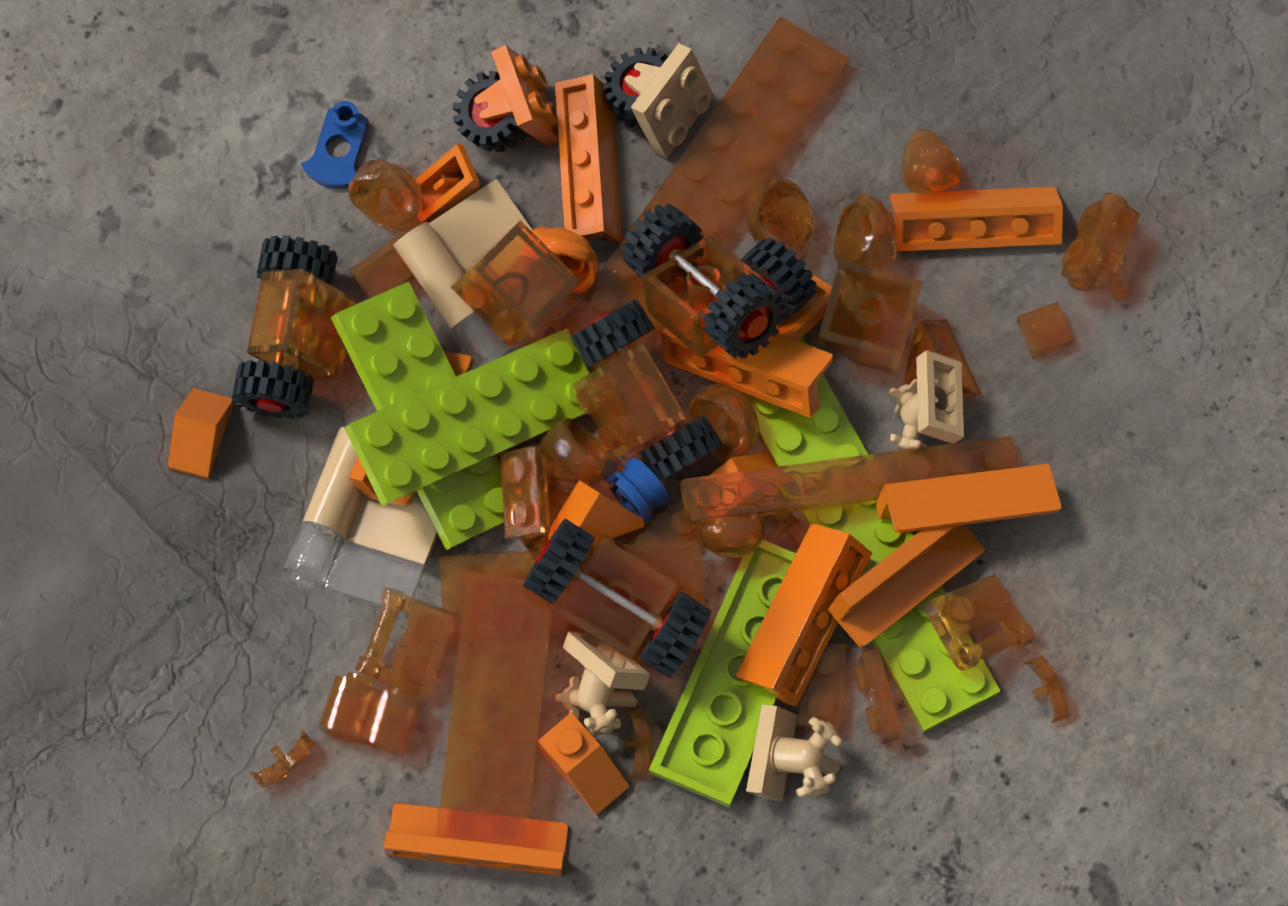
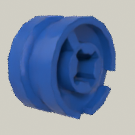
[606,457,671,525]

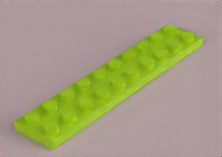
[732,337,1001,734]

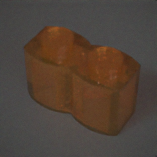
[319,672,420,757]

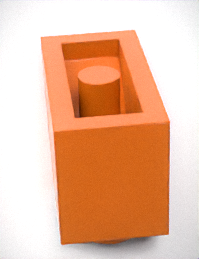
[538,712,630,817]

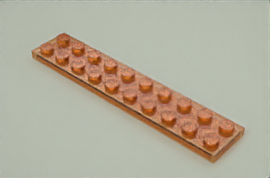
[559,16,850,391]

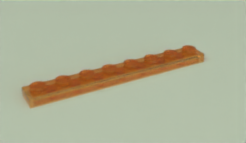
[680,436,1019,526]

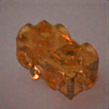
[1061,193,1140,301]

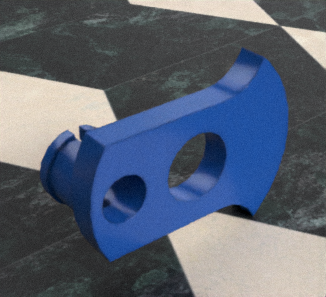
[301,101,369,189]

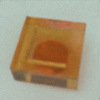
[1016,302,1073,358]

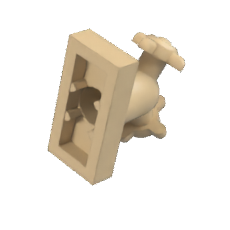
[889,350,964,452]
[555,632,650,738]
[746,705,842,801]

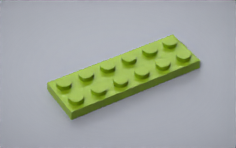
[331,281,524,550]
[344,328,604,507]
[649,535,796,808]

